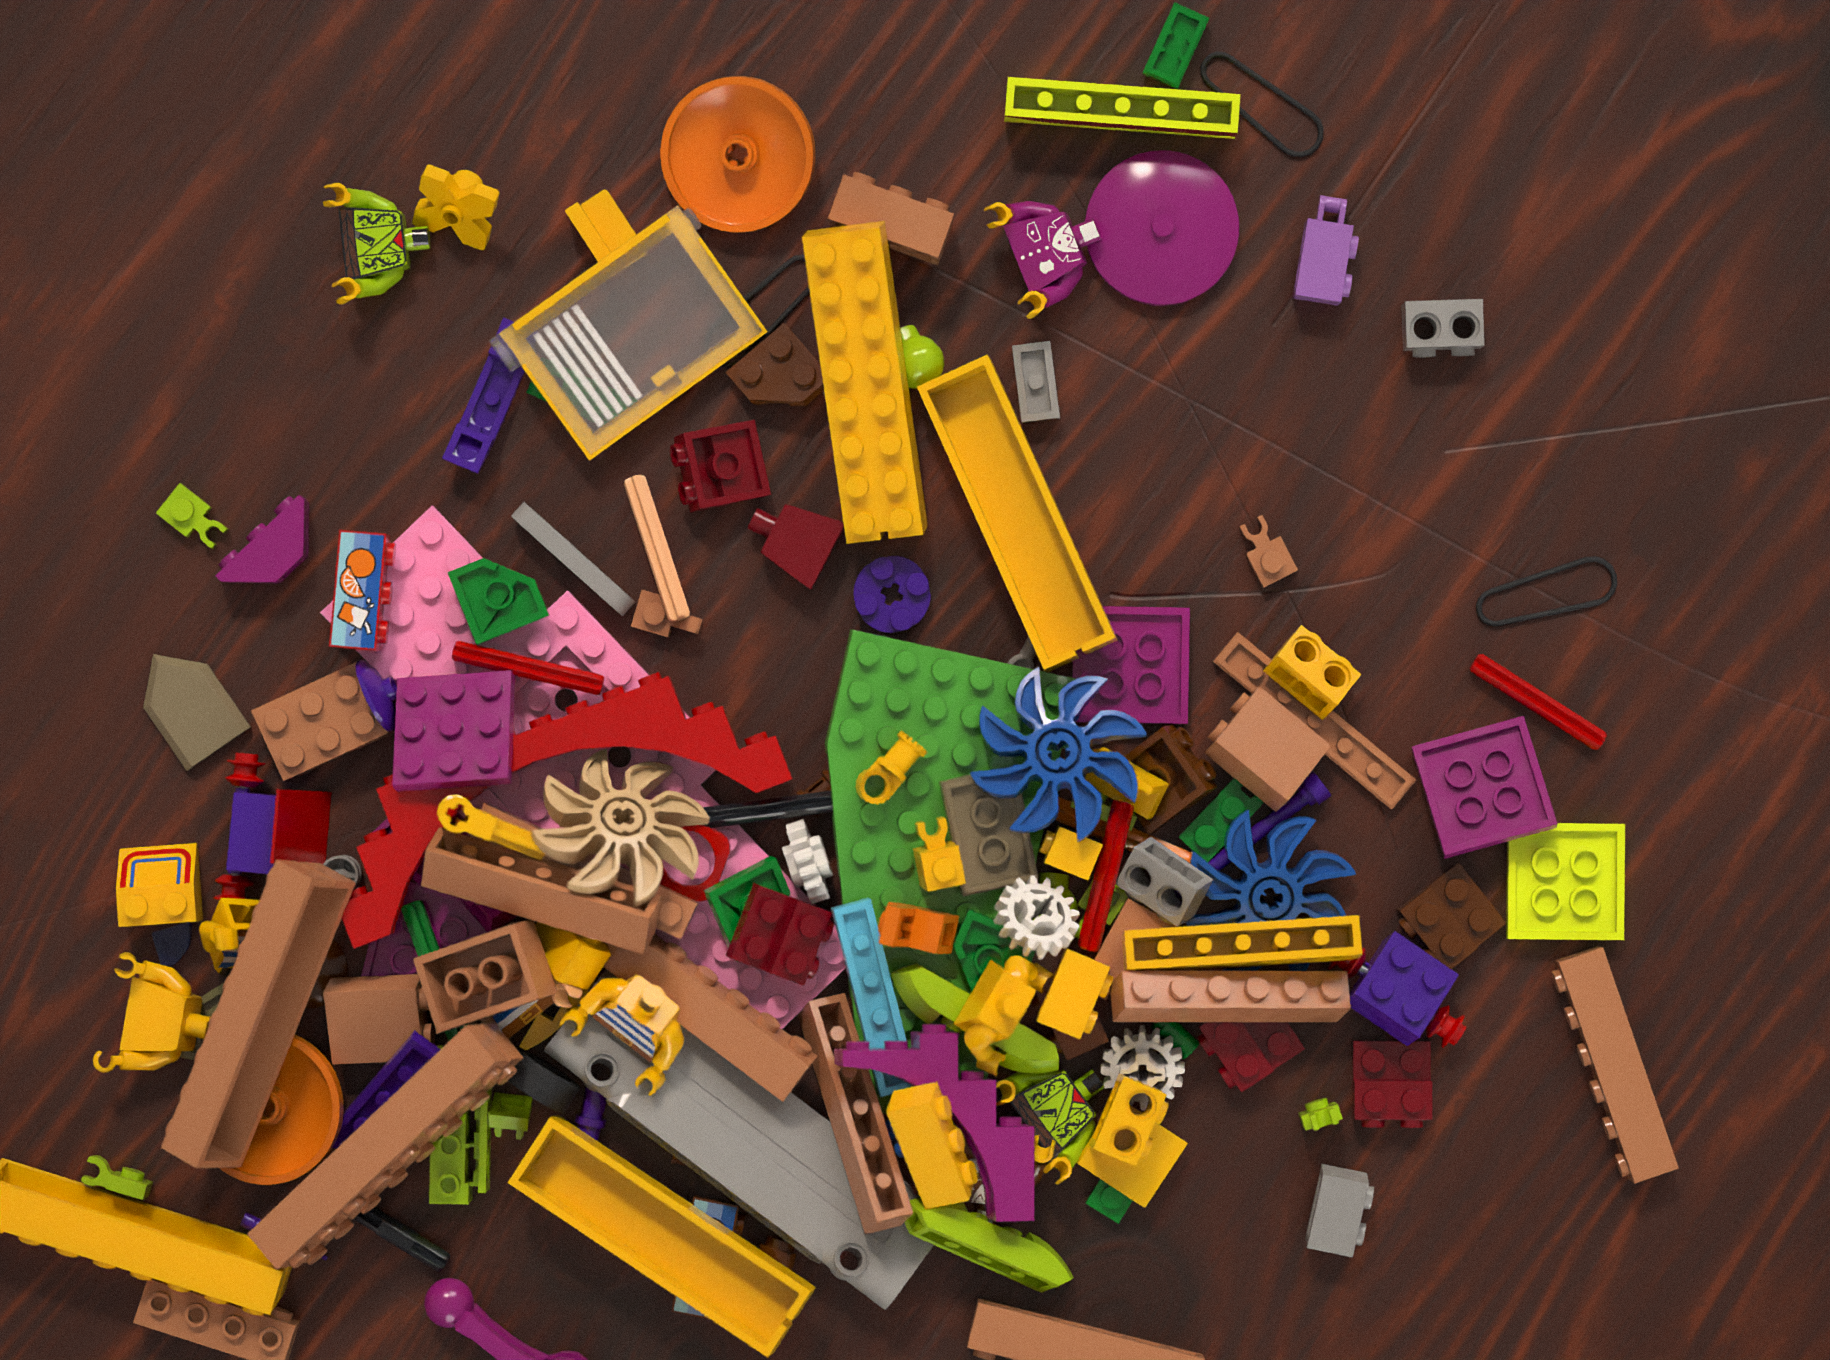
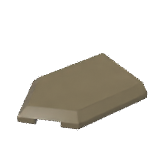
[143,654,251,771]

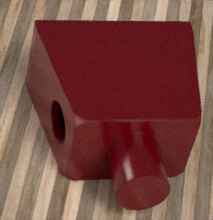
[747,504,844,590]

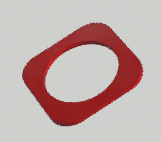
[660,825,731,902]

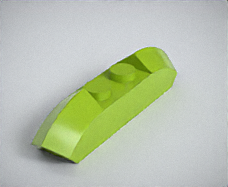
[891,963,1059,1074]
[904,1197,1074,1293]

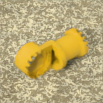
[855,731,928,804]

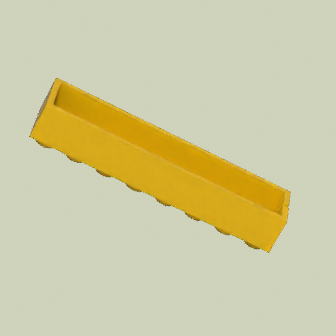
[802,221,928,544]
[917,354,1118,672]
[508,1115,816,1357]
[0,1158,292,1316]

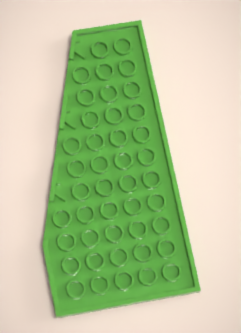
[825,629,1076,1114]

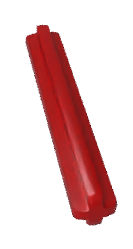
[452,641,604,695]
[1470,654,1607,750]
[1078,800,1134,952]

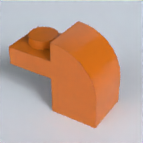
[878,902,959,954]

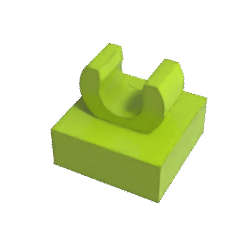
[489,1092,533,1140]

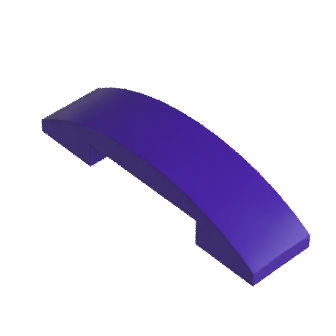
[442,317,537,474]

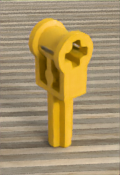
[437,795,545,860]

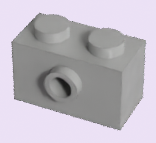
[1305,1164,1374,1257]

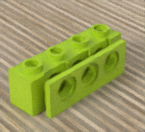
[429,1045,492,1205]

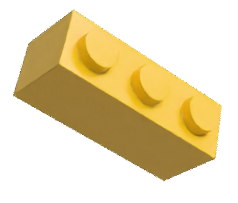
[886,1082,977,1209]

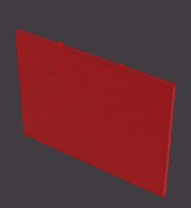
[270,789,332,864]

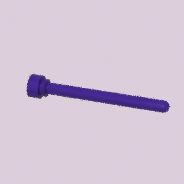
[1174,771,1332,899]

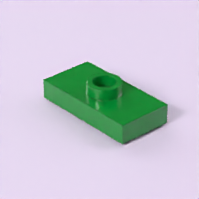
[1142,2,1209,89]

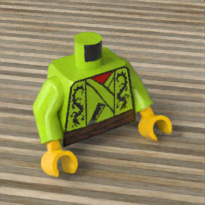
[323,183,431,304]
[996,1069,1105,1185]

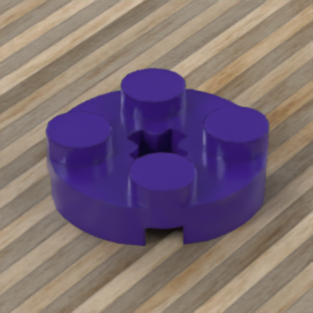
[853,556,931,633]

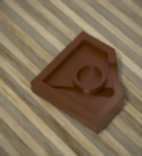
[726,323,824,406]

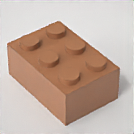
[828,172,954,266]
[251,662,395,781]
[413,920,558,1033]

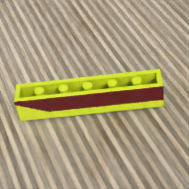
[1004,77,1241,139]

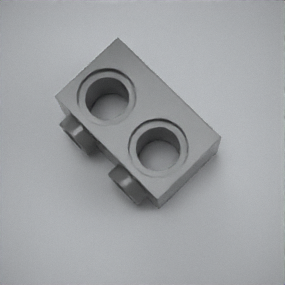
[1401,299,1484,358]
[1116,837,1213,927]

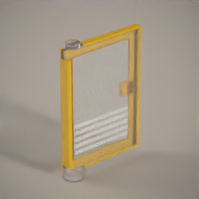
[489,205,767,461]

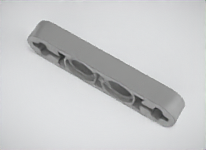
[511,502,635,616]

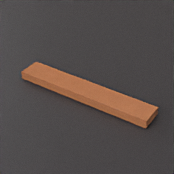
[1213,632,1416,810]

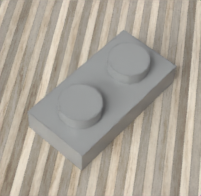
[1012,341,1060,423]

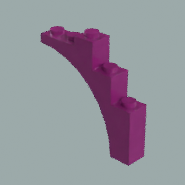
[834,1024,1034,1222]

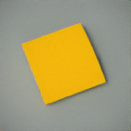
[1077,1104,1188,1208]

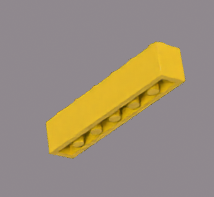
[1122,915,1362,971]

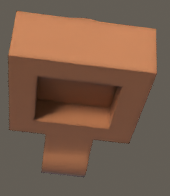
[631,590,703,638]

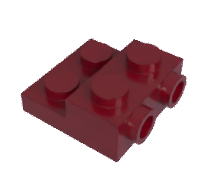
[670,420,771,513]
[725,883,834,986]
[1196,1022,1305,1092]
[1352,1040,1432,1128]

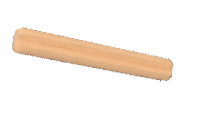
[624,475,690,622]

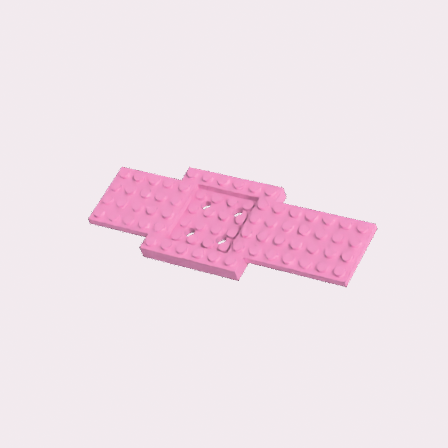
[320,505,846,1029]

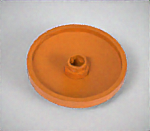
[660,76,815,232]
[219,1035,344,1185]

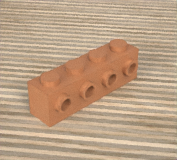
[133,1279,300,1360]

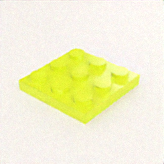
[1506,823,1625,940]

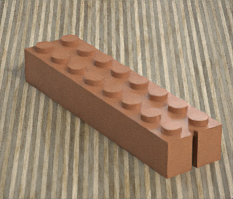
[161,860,356,1168]
[248,1022,524,1270]

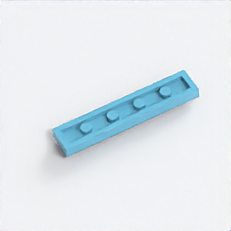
[831,898,914,1097]

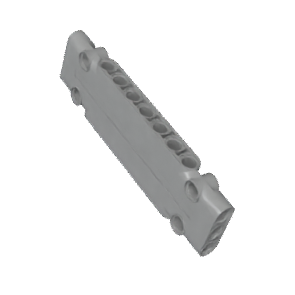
[544,969,934,1310]

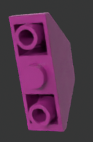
[216,495,309,584]

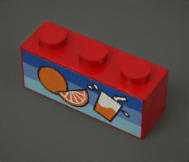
[329,530,396,651]

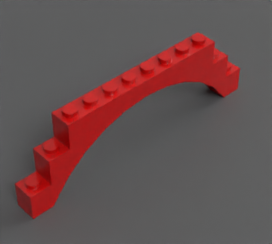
[342,672,793,949]

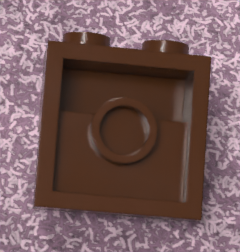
[1124,724,1217,834]
[1397,862,1507,969]

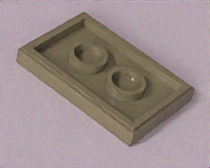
[939,765,1039,896]

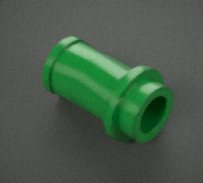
[1150,1022,1200,1060]

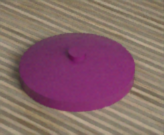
[1085,150,1239,306]

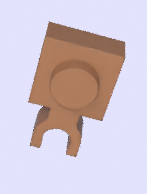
[1239,515,1298,588]

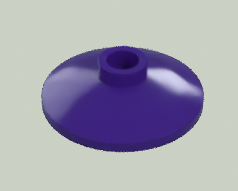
[355,660,397,732]

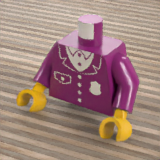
[984,201,1102,319]

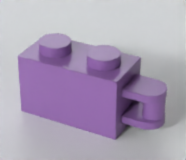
[1292,195,1359,306]

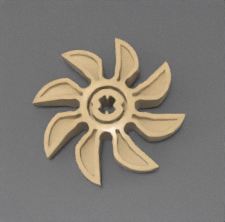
[531,749,710,907]

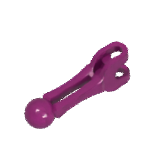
[424,1278,588,1360]

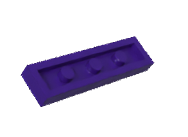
[333,1031,441,1149]

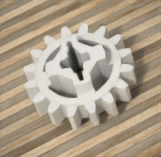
[782,819,833,904]
[994,876,1080,959]
[1101,1025,1185,1110]

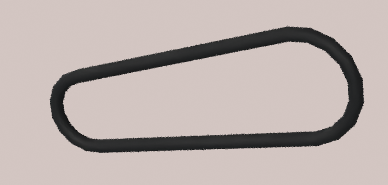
[1200,51,1324,157]
[703,255,810,369]
[1476,556,1617,627]

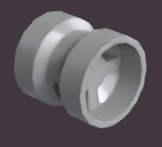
[323,855,363,890]

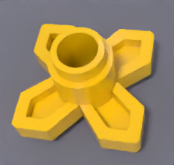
[412,165,500,250]

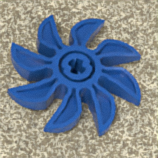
[970,667,1147,842]
[1185,809,1356,971]

